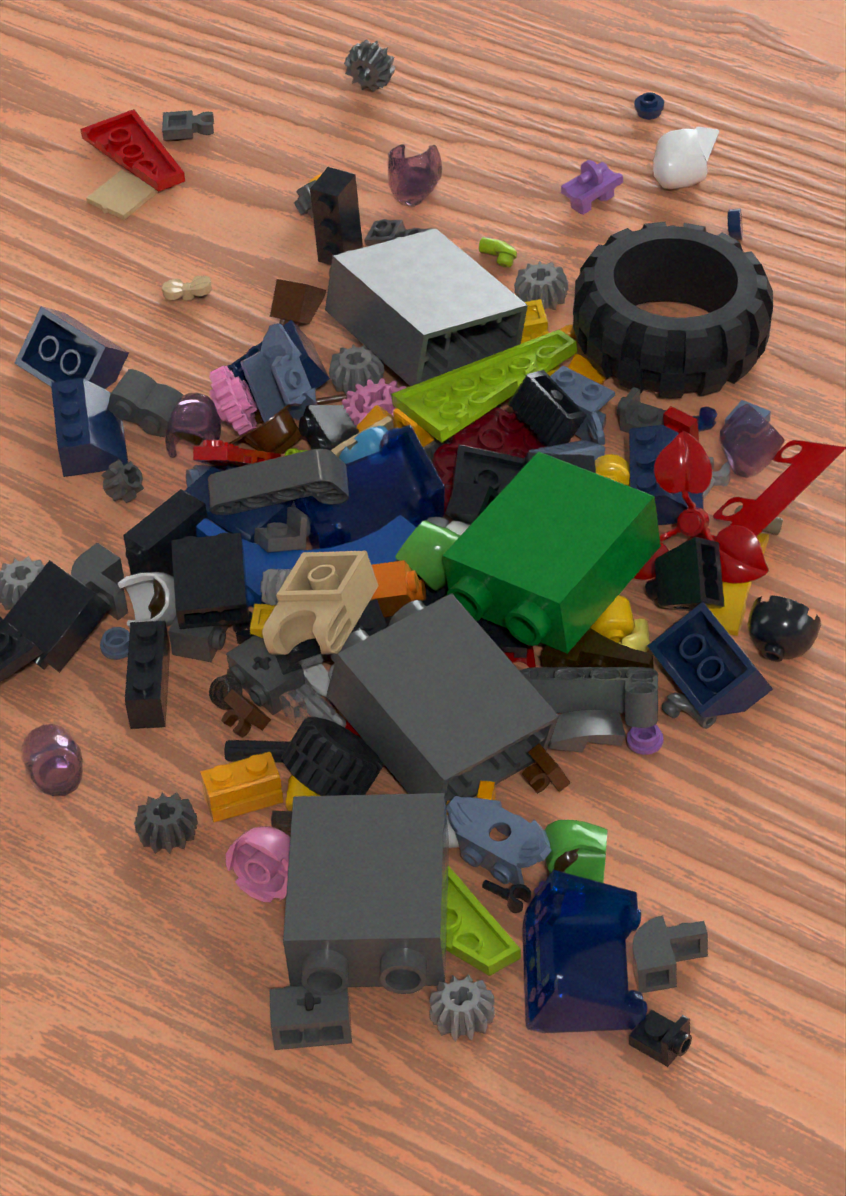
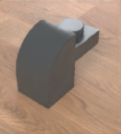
[71,543,128,620]
[633,916,708,994]

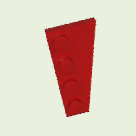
[80,109,185,192]
[193,440,281,467]

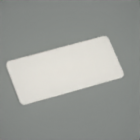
[695,127,719,162]

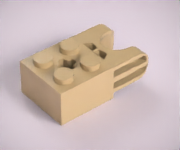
[262,551,379,655]

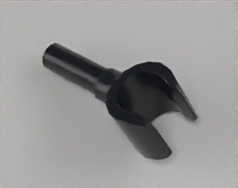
[482,880,531,913]

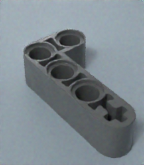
[208,449,349,515]
[520,667,658,728]

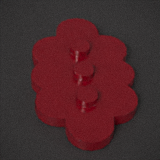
[431,407,547,514]

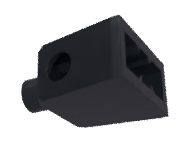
[645,537,725,611]

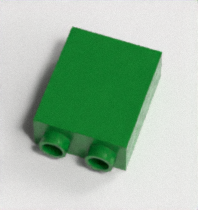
[442,451,661,654]

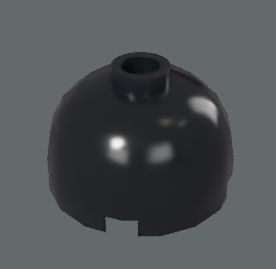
[747,596,821,662]

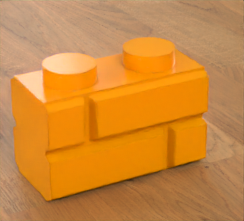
[200,752,284,822]

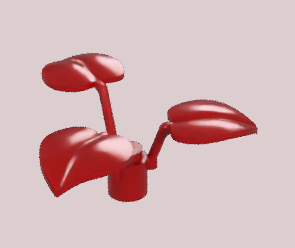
[634,431,769,583]

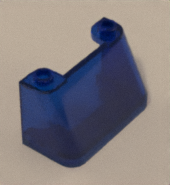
[294,425,445,549]
[522,870,647,1033]

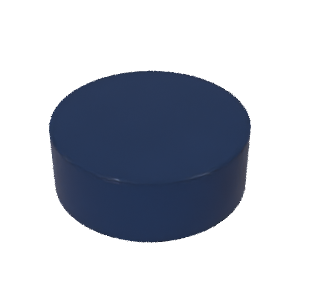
[728,208,743,240]

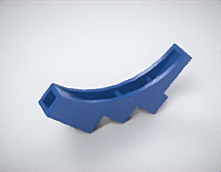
[196,515,416,608]

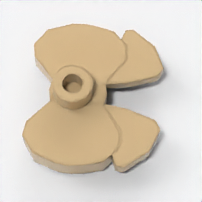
[162,276,212,301]

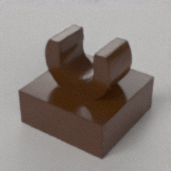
[221,689,271,737]
[522,743,570,794]

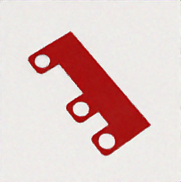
[685,440,846,542]

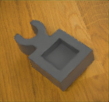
[162,110,214,140]

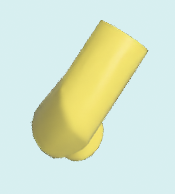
[618,618,650,652]

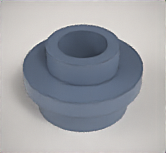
[100,627,129,659]

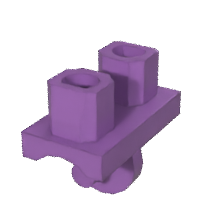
[561,160,623,215]

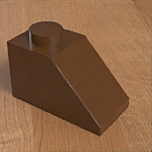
[270,279,326,326]

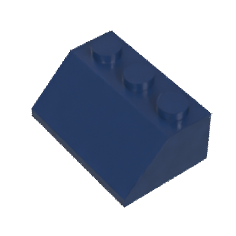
[15,306,129,389]
[51,378,128,477]
[629,425,704,525]
[185,464,305,543]
[647,602,773,718]

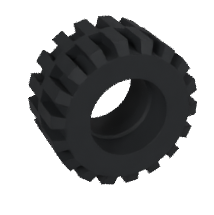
[282,716,383,796]

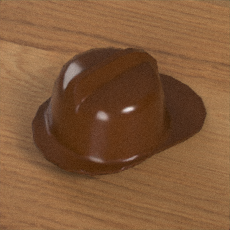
[229,405,301,454]

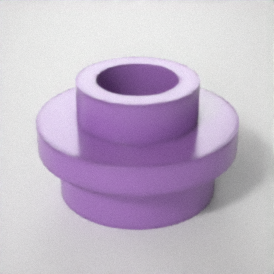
[627,724,663,755]

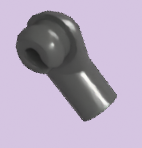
[662,692,717,729]

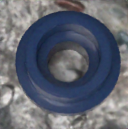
[634,92,664,120]

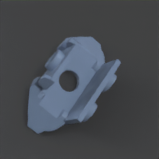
[240,323,317,423]
[550,366,615,445]
[446,796,552,885]

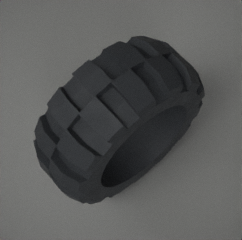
[573,222,773,398]

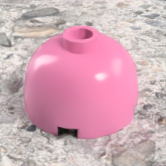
[226,826,290,902]

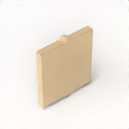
[86,170,158,220]

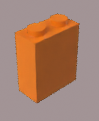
[370,560,426,617]

